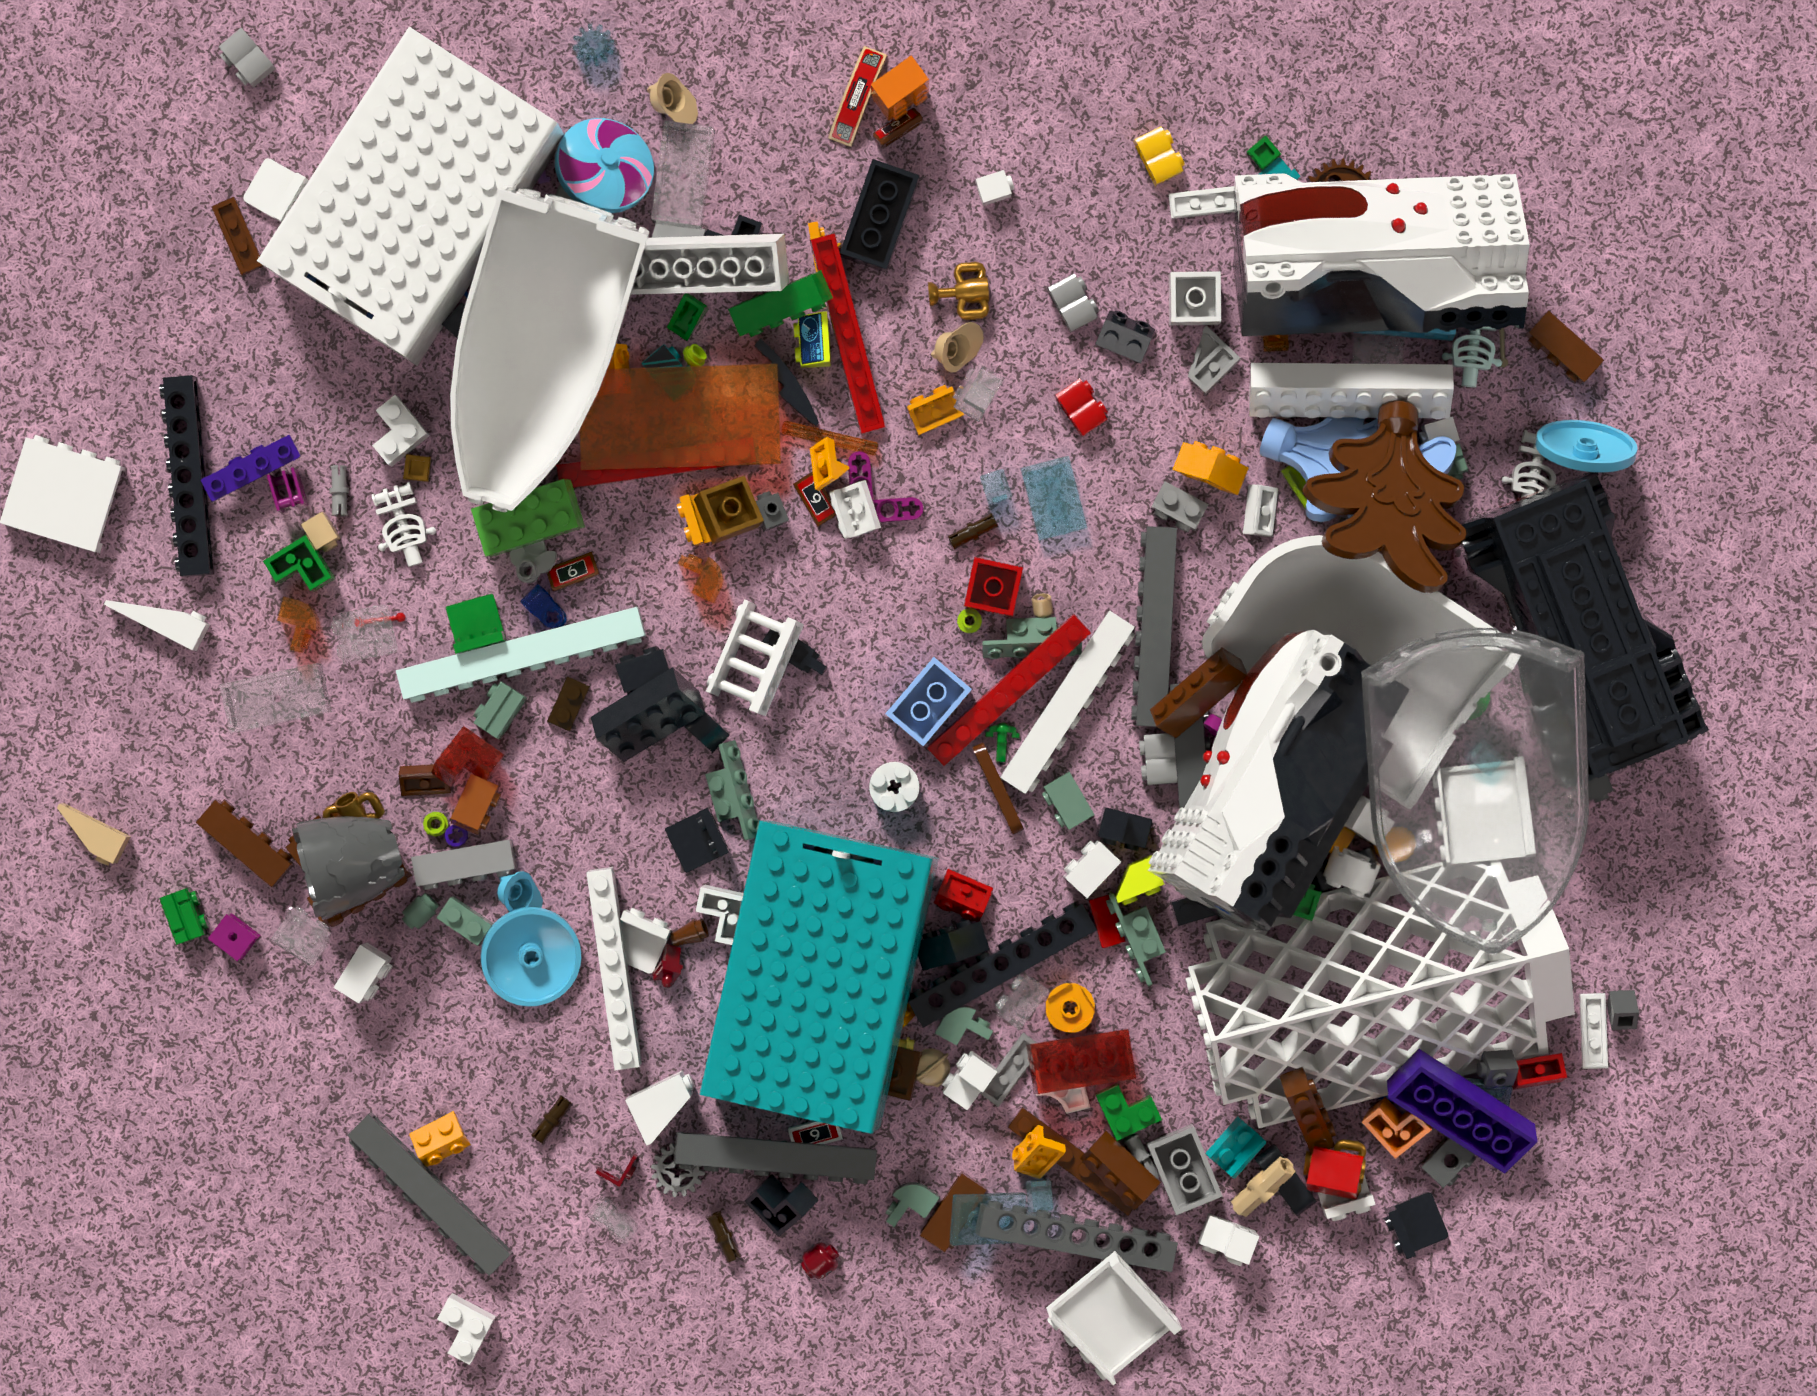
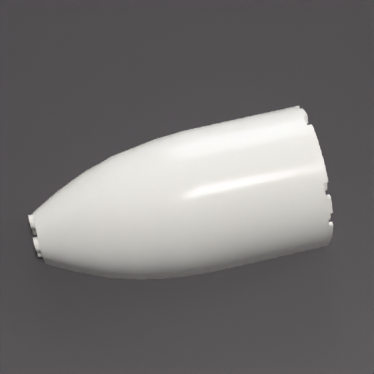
[450,186,649,512]

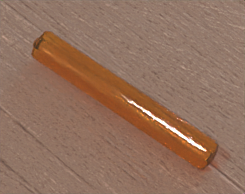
[781,421,878,456]

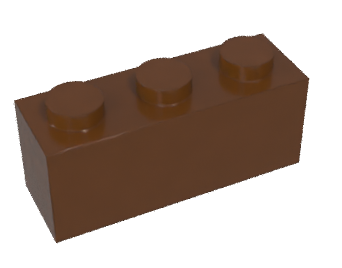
[1525,310,1604,385]
[1080,1131,1161,1210]
[920,1171,988,1252]

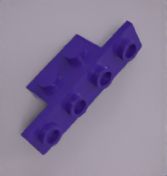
[201,434,301,501]

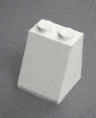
[625,1070,695,1146]

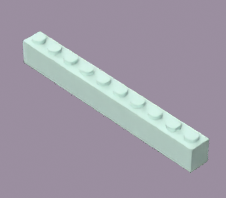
[396,607,646,703]

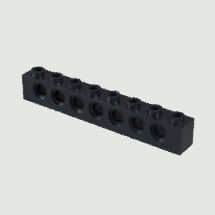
[159,375,214,577]
[908,902,1097,1028]

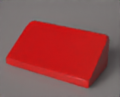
[1088,895,1126,949]

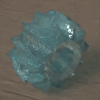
[572,24,615,67]

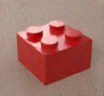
[964,557,1023,617]

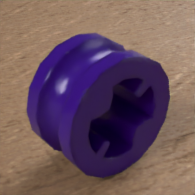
[445,825,468,847]

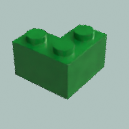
[263,535,336,592]
[1095,1083,1162,1141]

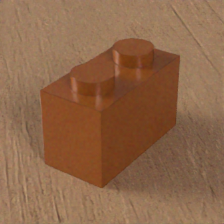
[450,774,501,835]

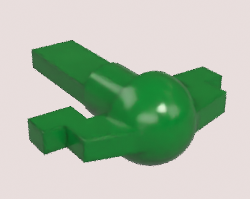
[985,722,1020,762]

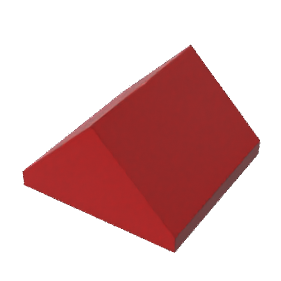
[1306,1146,1364,1200]

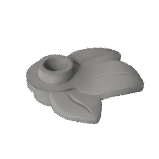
[510,541,557,583]

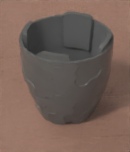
[292,816,405,920]

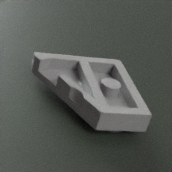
[1188,325,1241,395]

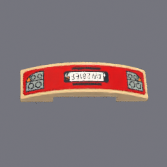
[828,46,887,147]

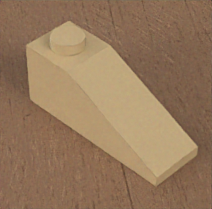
[57,803,131,866]

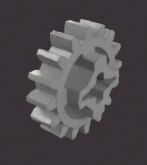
[651,1143,705,1197]

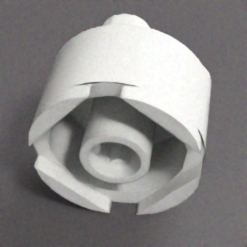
[869,762,919,812]
[1323,846,1381,897]

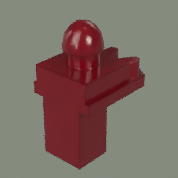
[652,944,683,988]

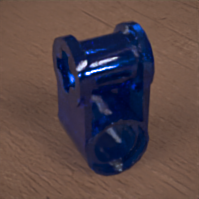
[520,583,567,629]

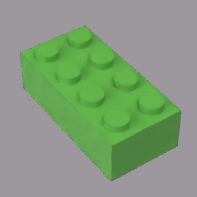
[471,479,585,557]

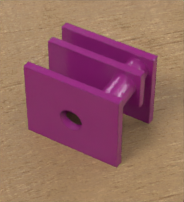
[267,467,309,513]
[208,913,261,961]

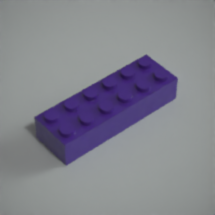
[1387,1049,1538,1174]

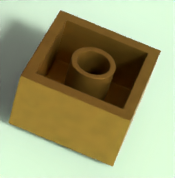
[694,475,764,545]

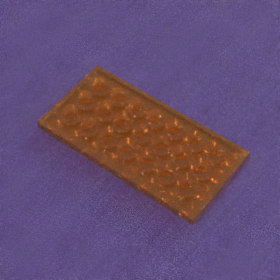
[580,364,781,470]

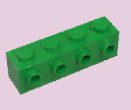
[728,270,833,337]

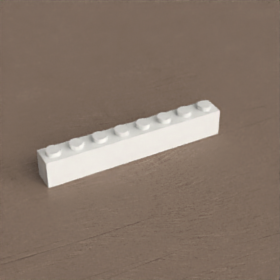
[1000,611,1135,794]
[586,867,642,1070]

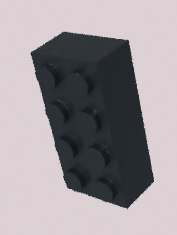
[840,159,920,273]
[591,667,706,762]

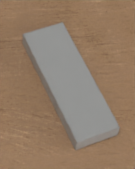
[980,1032,1043,1107]

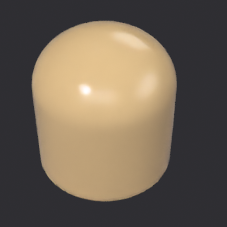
[1031,593,1053,618]

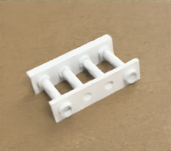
[706,599,804,716]

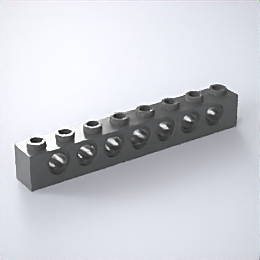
[975,1200,1178,1272]

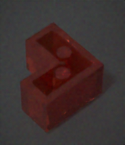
[431,726,504,787]

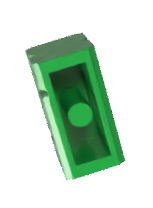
[159,887,209,945]

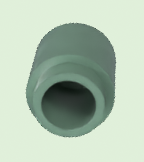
[402,893,439,929]

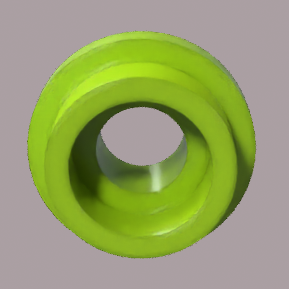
[683,344,707,368]
[957,608,982,633]
[423,812,448,836]

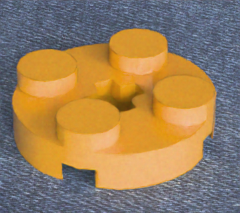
[1045,983,1095,1033]

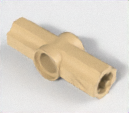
[1231,1156,1295,1217]

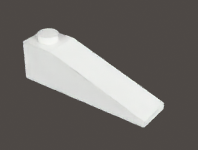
[104,600,210,651]

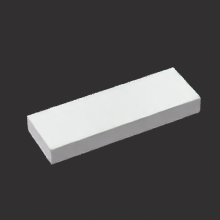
[1168,186,1234,219]
[1579,993,1608,1069]

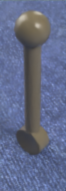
[1499,328,1508,368]

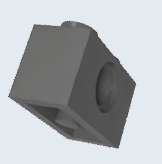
[1419,1136,1476,1188]

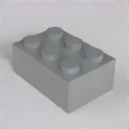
[1146,1124,1223,1215]

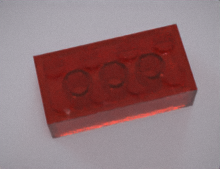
[1026,1029,1136,1094]

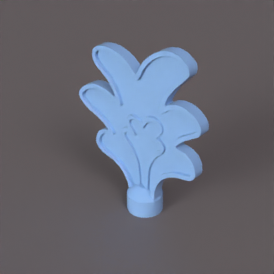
[1260,417,1456,522]

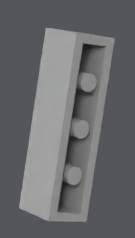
[411,839,517,890]

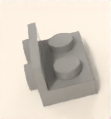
[1151,481,1209,533]

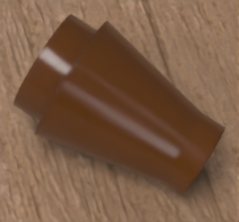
[670,918,709,947]

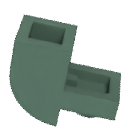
[935,1006,993,1045]
[885,1182,939,1227]

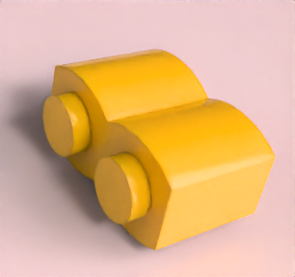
[1133,126,1185,186]

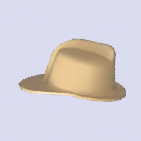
[647,73,698,127]
[931,322,984,373]
[916,1048,950,1087]

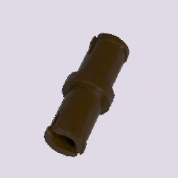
[948,513,999,550]
[531,1095,573,1145]
[706,1211,742,1263]

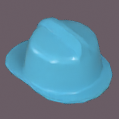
[497,871,543,912]

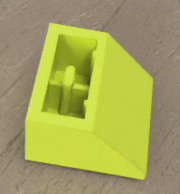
[1114,855,1164,905]

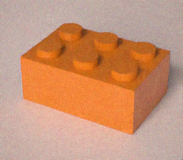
[871,55,929,121]

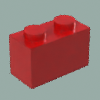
[1512,1053,1567,1090]

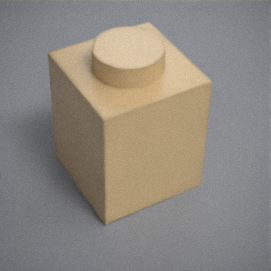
[301,512,341,552]

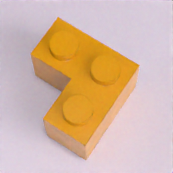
[1172,441,1249,495]

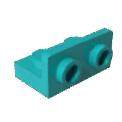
[1205,1116,1266,1179]

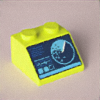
[793,311,831,368]

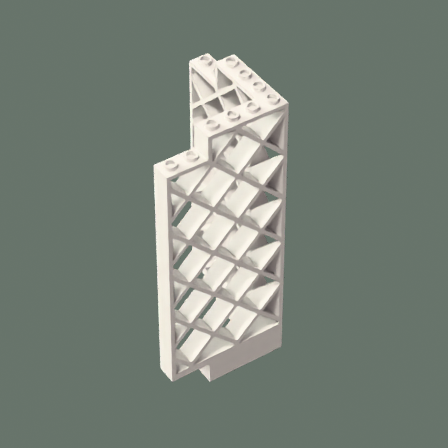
[1185,861,1575,1128]

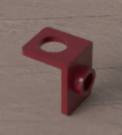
[595,1154,638,1187]

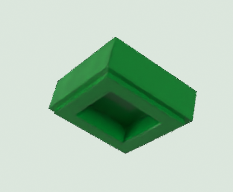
[1246,135,1282,171]

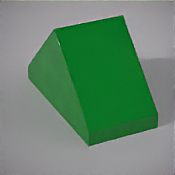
[667,293,709,341]

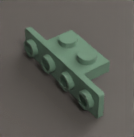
[982,617,1082,659]
[705,740,759,840]
[1106,892,1166,987]

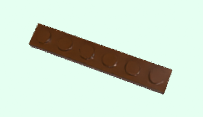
[1008,1107,1133,1216]

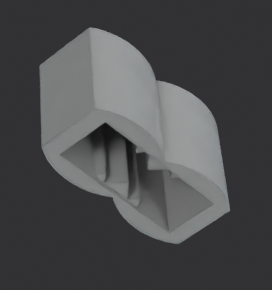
[219,28,276,87]
[1047,274,1099,333]
[1139,733,1177,785]

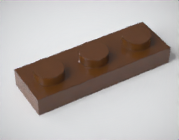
[211,197,264,276]

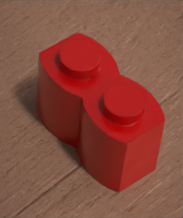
[1054,378,1108,437]

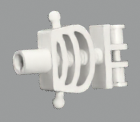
[1502,430,1556,500]
[372,482,436,567]

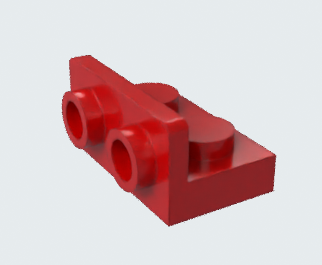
[933,869,993,922]

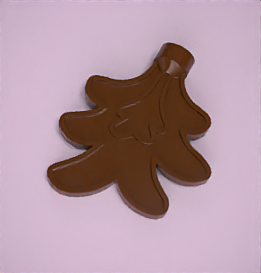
[1303,401,1466,593]

